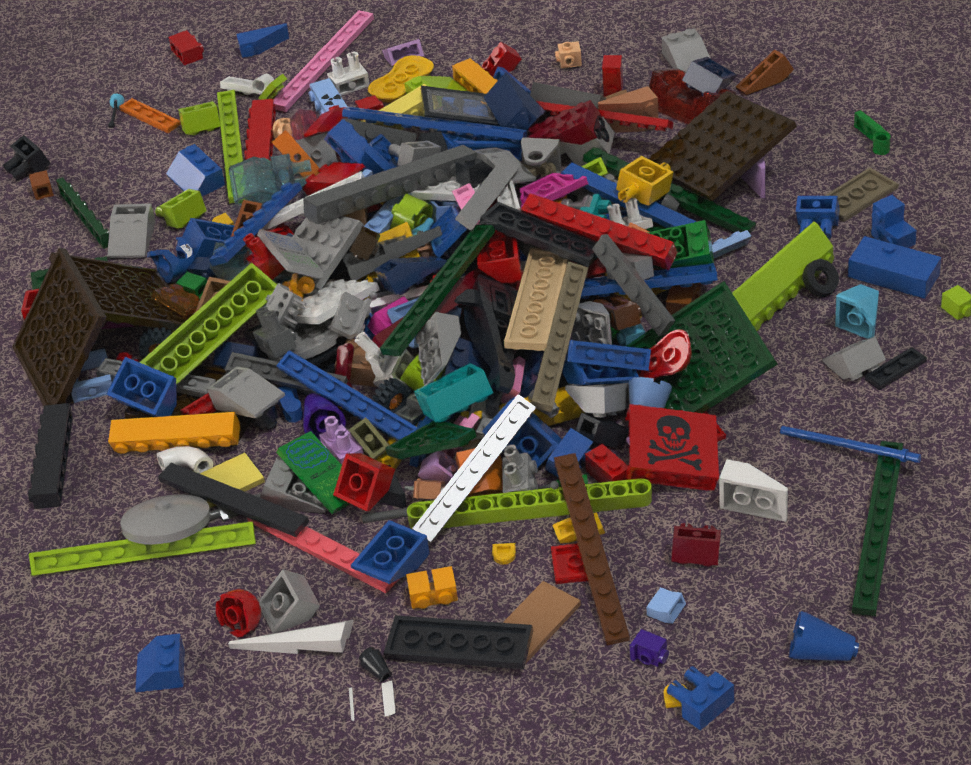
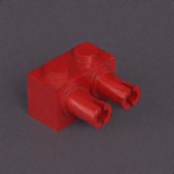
[243,233,285,280]

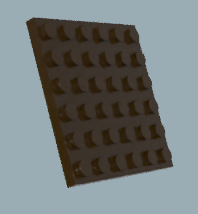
[649,91,797,201]
[12,248,107,406]
[49,252,193,332]

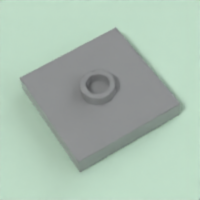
[296,132,338,168]

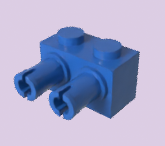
[796,196,840,239]
[667,666,734,731]

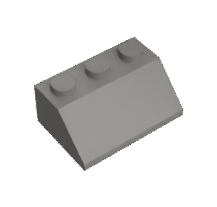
[565,383,630,417]

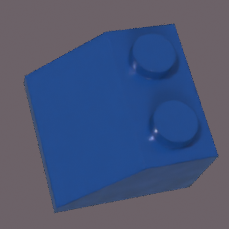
[135,634,185,692]

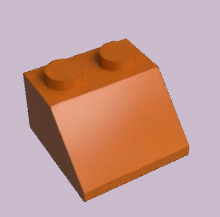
[456,448,503,497]

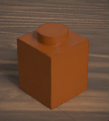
[29,170,54,200]

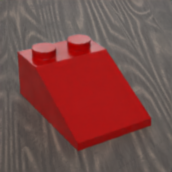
[302,162,365,196]

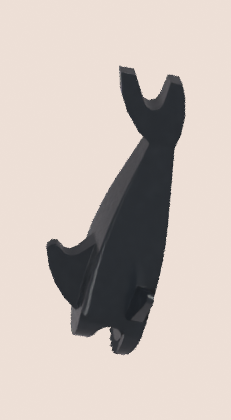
[454,274,518,415]

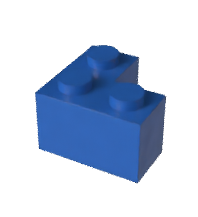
[871,195,917,248]

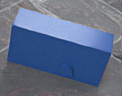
[848,236,941,299]

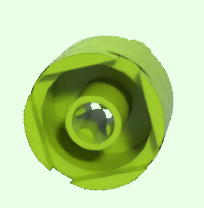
[390,194,433,230]

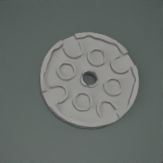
[267,316,343,362]

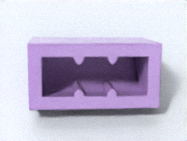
[382,39,424,66]

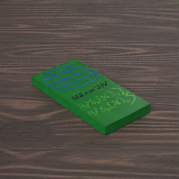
[276,431,350,514]

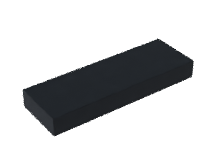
[865,347,927,390]

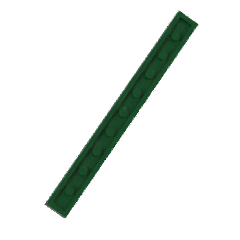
[582,147,756,233]
[380,225,495,356]
[852,441,903,617]

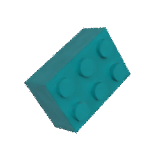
[414,363,493,422]

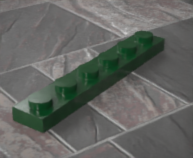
[56,177,109,249]

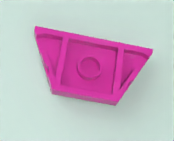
[520,173,588,208]

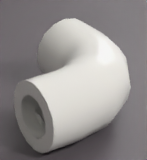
[157,446,213,474]

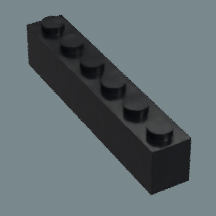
[28,403,73,509]

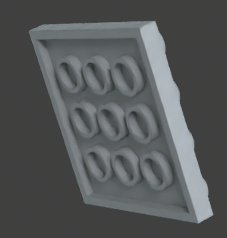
[278,216,365,290]

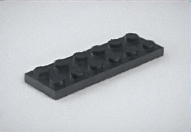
[479,202,598,267]
[384,615,534,669]

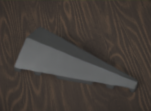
[342,226,442,280]

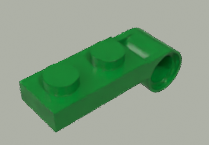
[854,110,891,155]

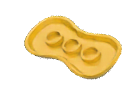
[368,55,434,103]

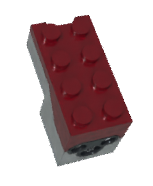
[527,100,615,166]

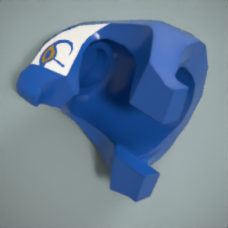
[147,237,196,284]

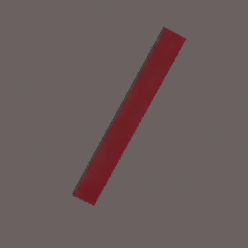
[372,268,491,348]

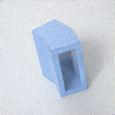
[646,587,686,624]

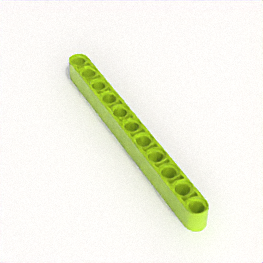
[407,478,652,529]

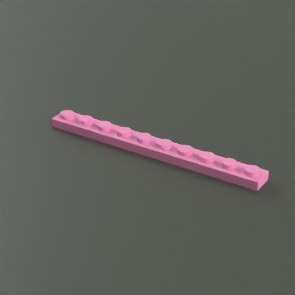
[274,10,374,112]

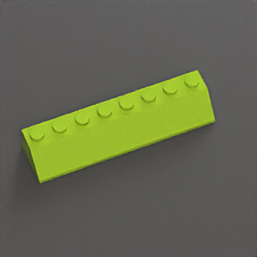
[732,222,834,331]
[139,263,277,386]

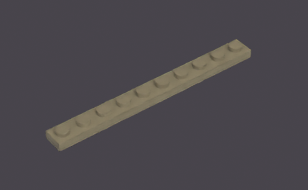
[531,261,588,413]

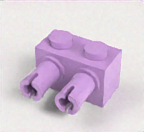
[320,416,364,464]

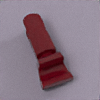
[335,343,354,387]

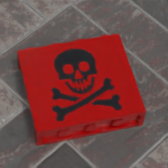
[625,404,719,490]

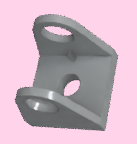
[521,138,561,185]

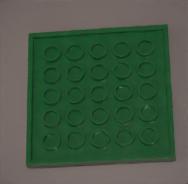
[625,281,778,413]

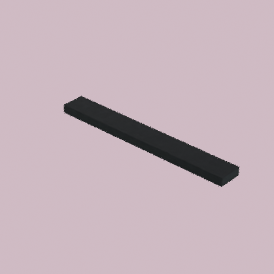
[158,463,309,537]

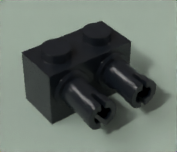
[2,135,51,181]

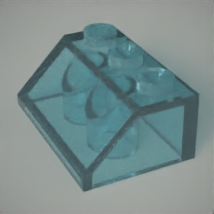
[229,157,278,208]

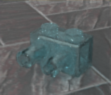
[271,154,312,196]

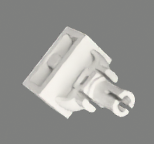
[355,332,414,389]

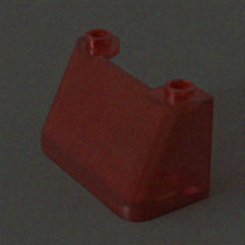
[649,68,736,124]

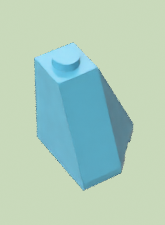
[835,284,879,339]

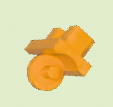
[282,273,315,301]

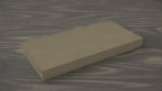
[825,168,899,222]

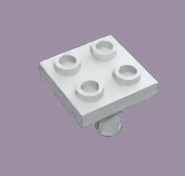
[607,198,653,230]

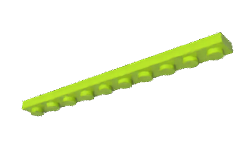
[217,90,248,204]
[29,521,256,576]

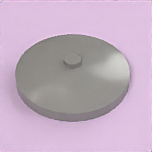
[120,494,211,544]

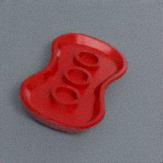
[635,329,692,380]

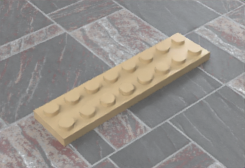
[504,248,570,351]

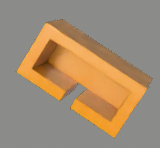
[406,566,458,609]

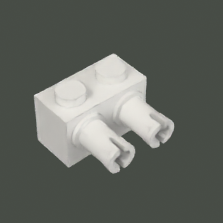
[327,51,370,96]

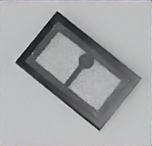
[420,85,500,126]

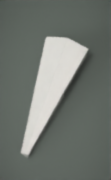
[228,620,353,654]

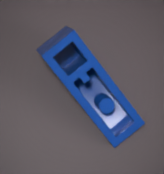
[236,23,289,58]

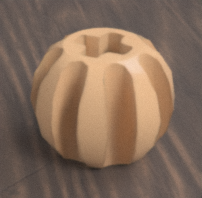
[272,118,299,140]

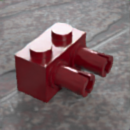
[671,523,721,566]

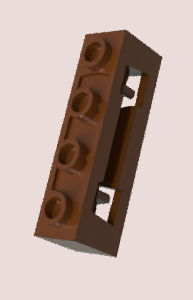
[585,293,642,330]

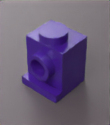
[629,629,669,667]

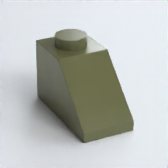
[349,417,389,459]

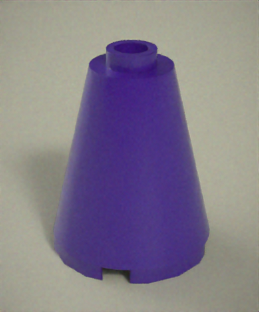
[303,392,346,442]

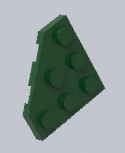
[385,421,477,460]

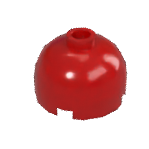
[215,589,262,637]

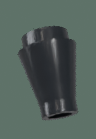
[359,647,392,682]

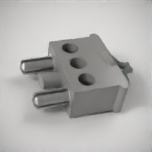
[266,283,307,328]

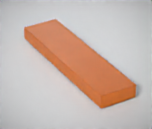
[119,98,181,133]

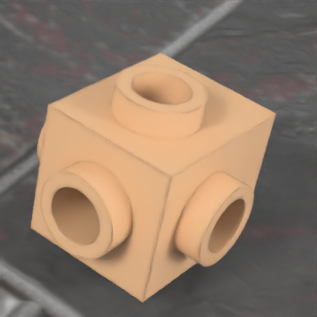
[555,41,582,69]

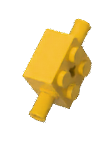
[616,156,674,206]

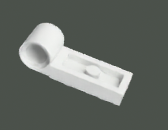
[220,74,274,95]

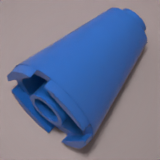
[789,611,859,661]

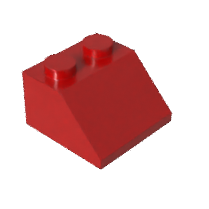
[333,453,395,511]

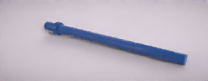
[780,426,921,463]

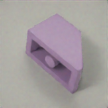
[418,451,458,486]

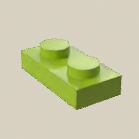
[258,74,287,100]

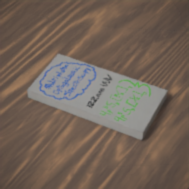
[257,229,324,279]

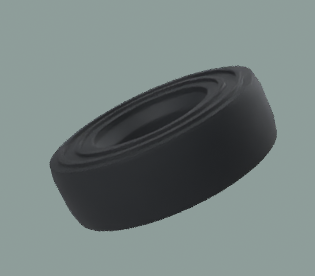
[802,259,839,296]

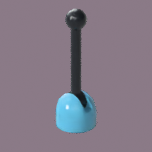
[108,94,125,128]

